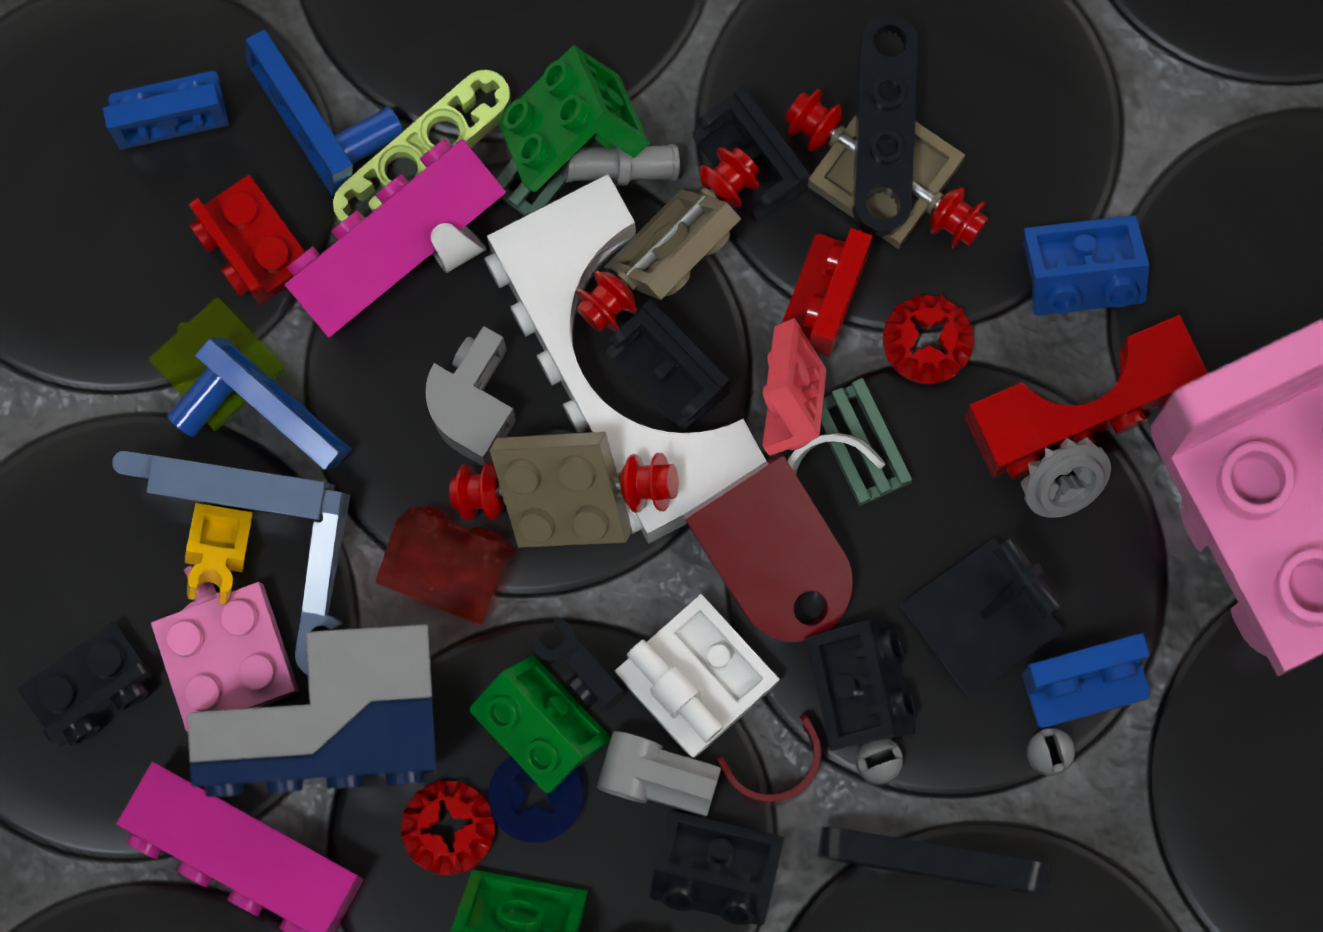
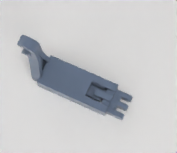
[112,451,350,675]

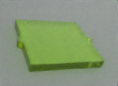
[148,297,285,431]

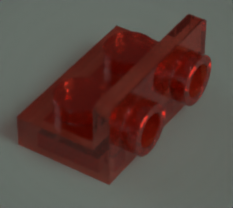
[375,506,516,626]

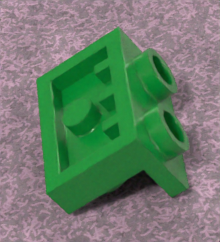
[470,655,611,793]

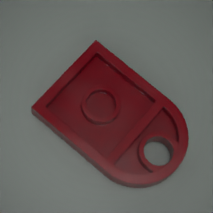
[682,453,853,642]

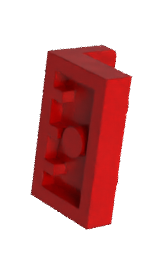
[189,175,305,306]
[782,228,873,357]

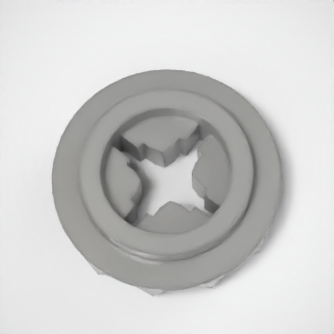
[1020,438,1111,518]

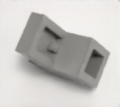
[426,326,516,466]

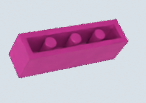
[284,137,506,338]
[116,762,364,932]

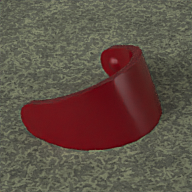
[716,714,821,806]

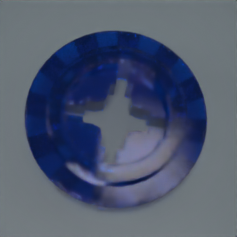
[488,756,582,843]

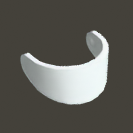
[431,223,486,273]
[788,433,885,474]

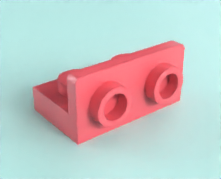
[763,318,827,455]

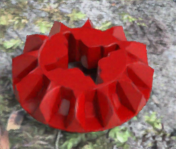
[883,294,974,384]
[401,781,495,875]

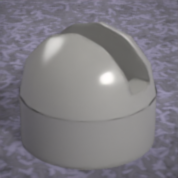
[1027,728,1075,776]
[856,739,903,785]

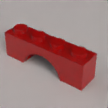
[965,315,1209,480]

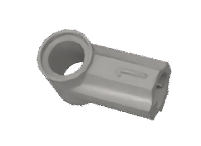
[596,731,721,818]

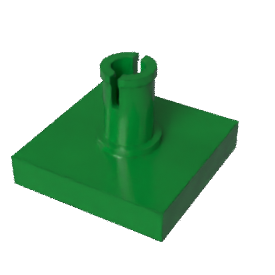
[451,869,587,932]

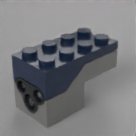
[187,625,436,797]

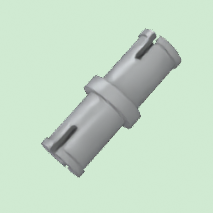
[562,144,680,186]

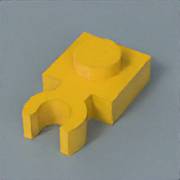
[185,503,253,605]

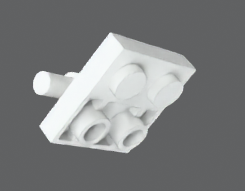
[614,594,780,759]

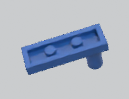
[245,29,403,196]
[167,337,352,470]

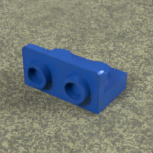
[103,71,229,150]
[1023,215,1149,315]
[1022,633,1150,729]

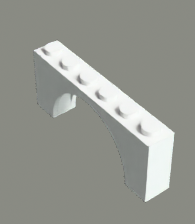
[484,174,766,544]

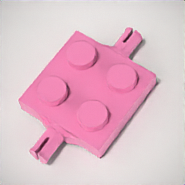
[151,566,300,732]

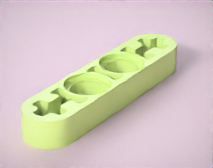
[333,70,511,223]

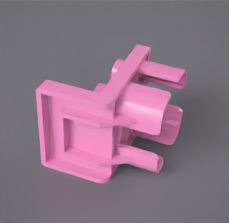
[1150,319,1323,676]

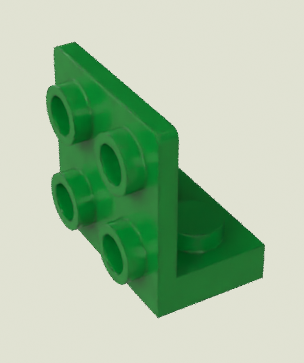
[499,45,650,192]

